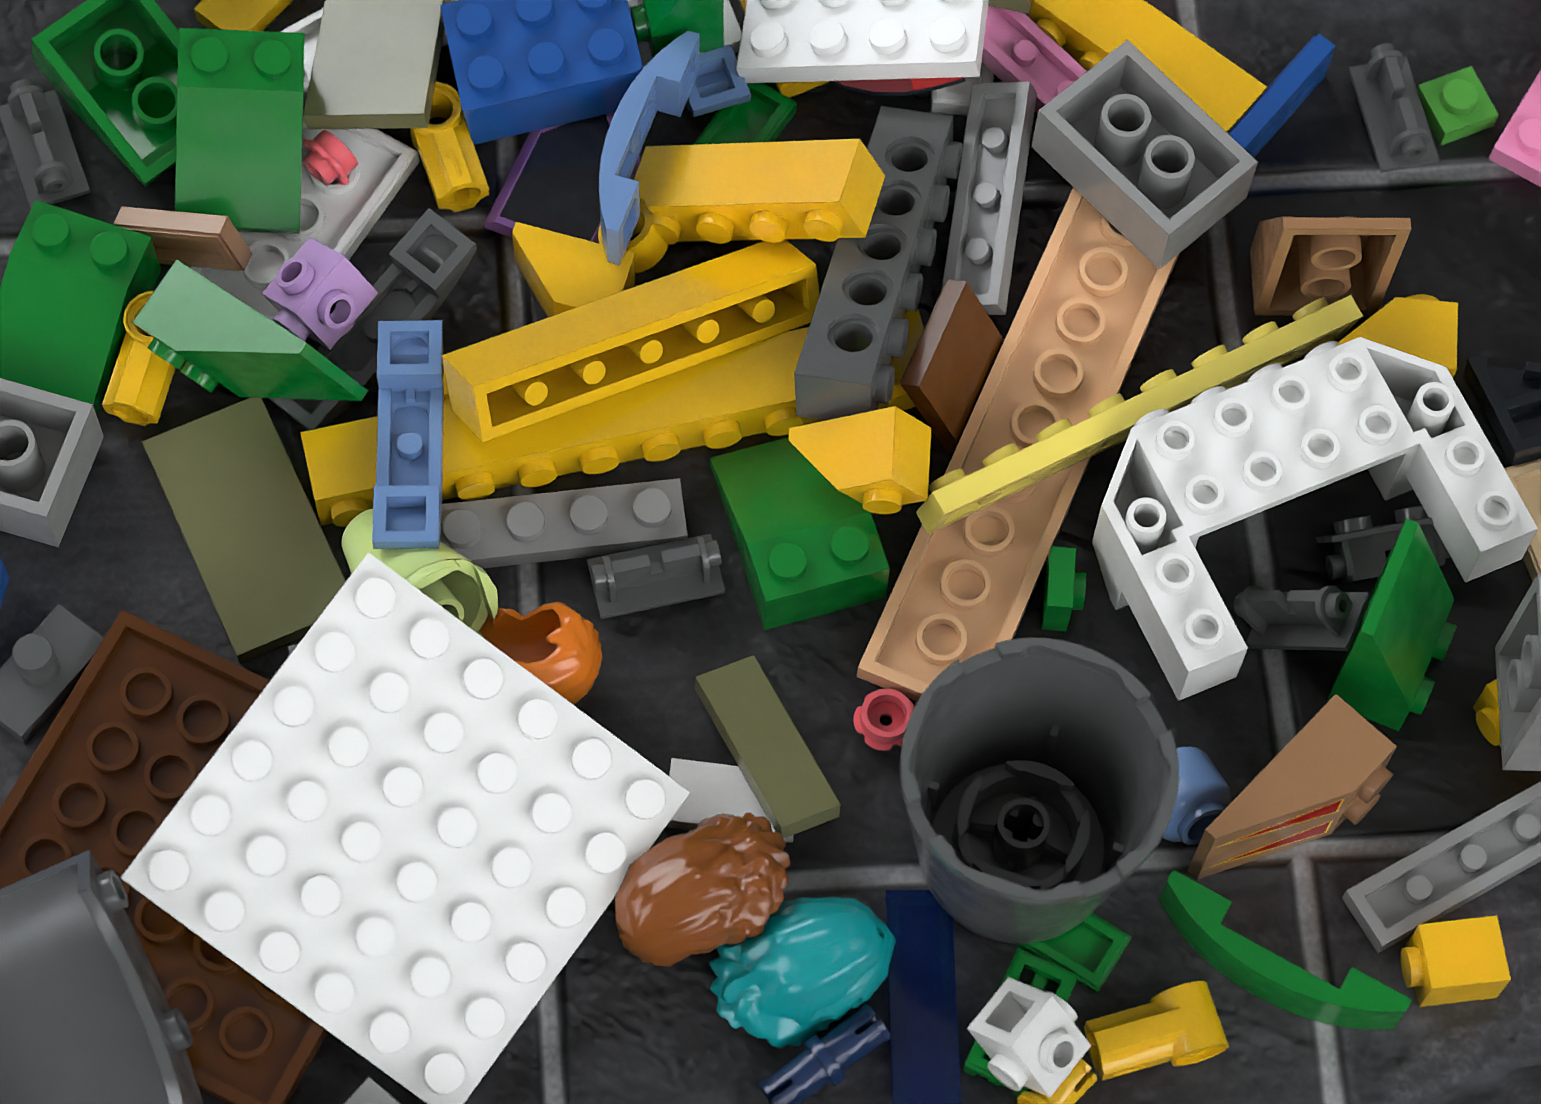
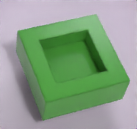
[1417,66,1499,146]

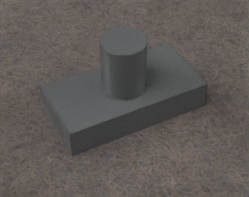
[0,604,104,746]

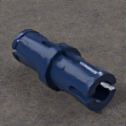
[757,1003,892,1104]

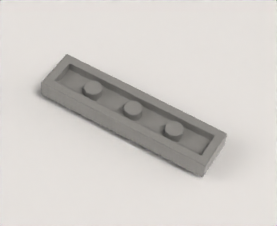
[942,81,1037,315]
[440,478,688,569]
[1342,781,1541,953]

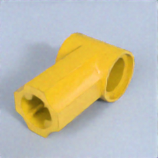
[410,82,489,213]
[102,291,175,426]
[1084,981,1229,1081]

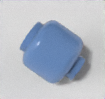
[1162,747,1232,845]

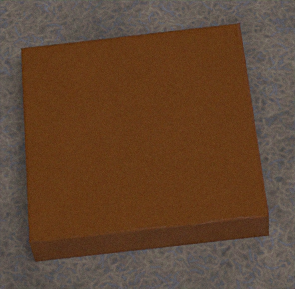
[900,279,1004,454]

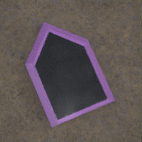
[484,113,641,243]

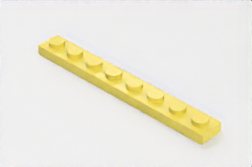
[916,295,1363,534]

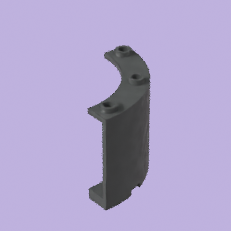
[0,850,204,1104]

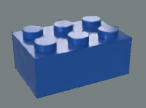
[440,0,643,145]

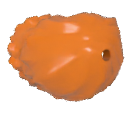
[479,602,602,705]

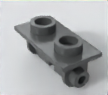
[1348,43,1439,173]
[0,79,91,208]
[1316,505,1451,584]
[587,534,725,619]
[1234,586,1371,651]

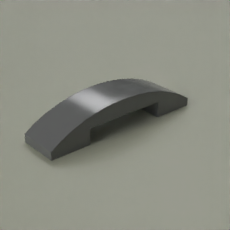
[269,208,477,430]

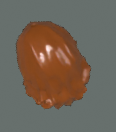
[615,812,790,967]

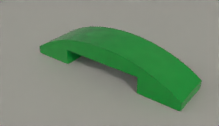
[1158,870,1412,1030]

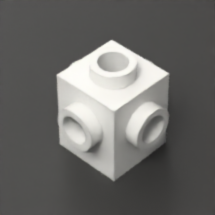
[967,977,1091,1097]

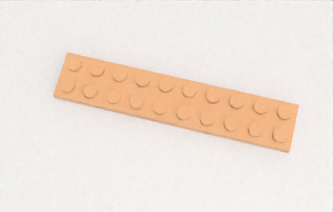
[857,187,1179,702]

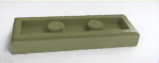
[695,655,841,839]

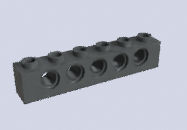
[794,106,962,421]

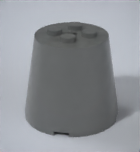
[900,638,1179,944]

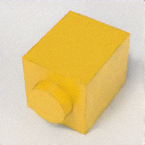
[1400,915,1511,1007]

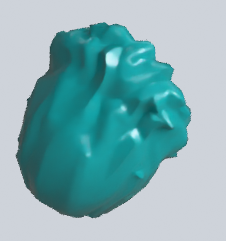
[709,897,896,1048]

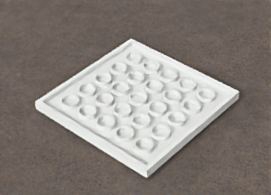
[121,552,691,1104]

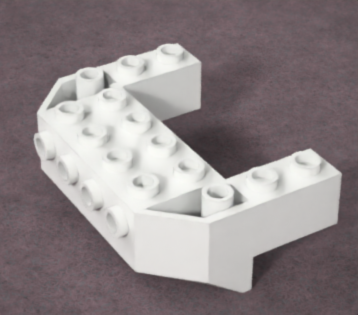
[1092,337,1538,701]

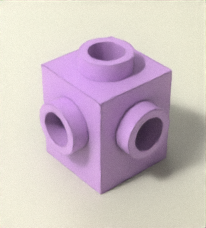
[262,238,378,350]

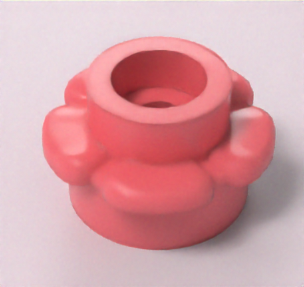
[302,129,358,186]
[853,689,914,751]

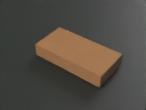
[113,206,252,271]

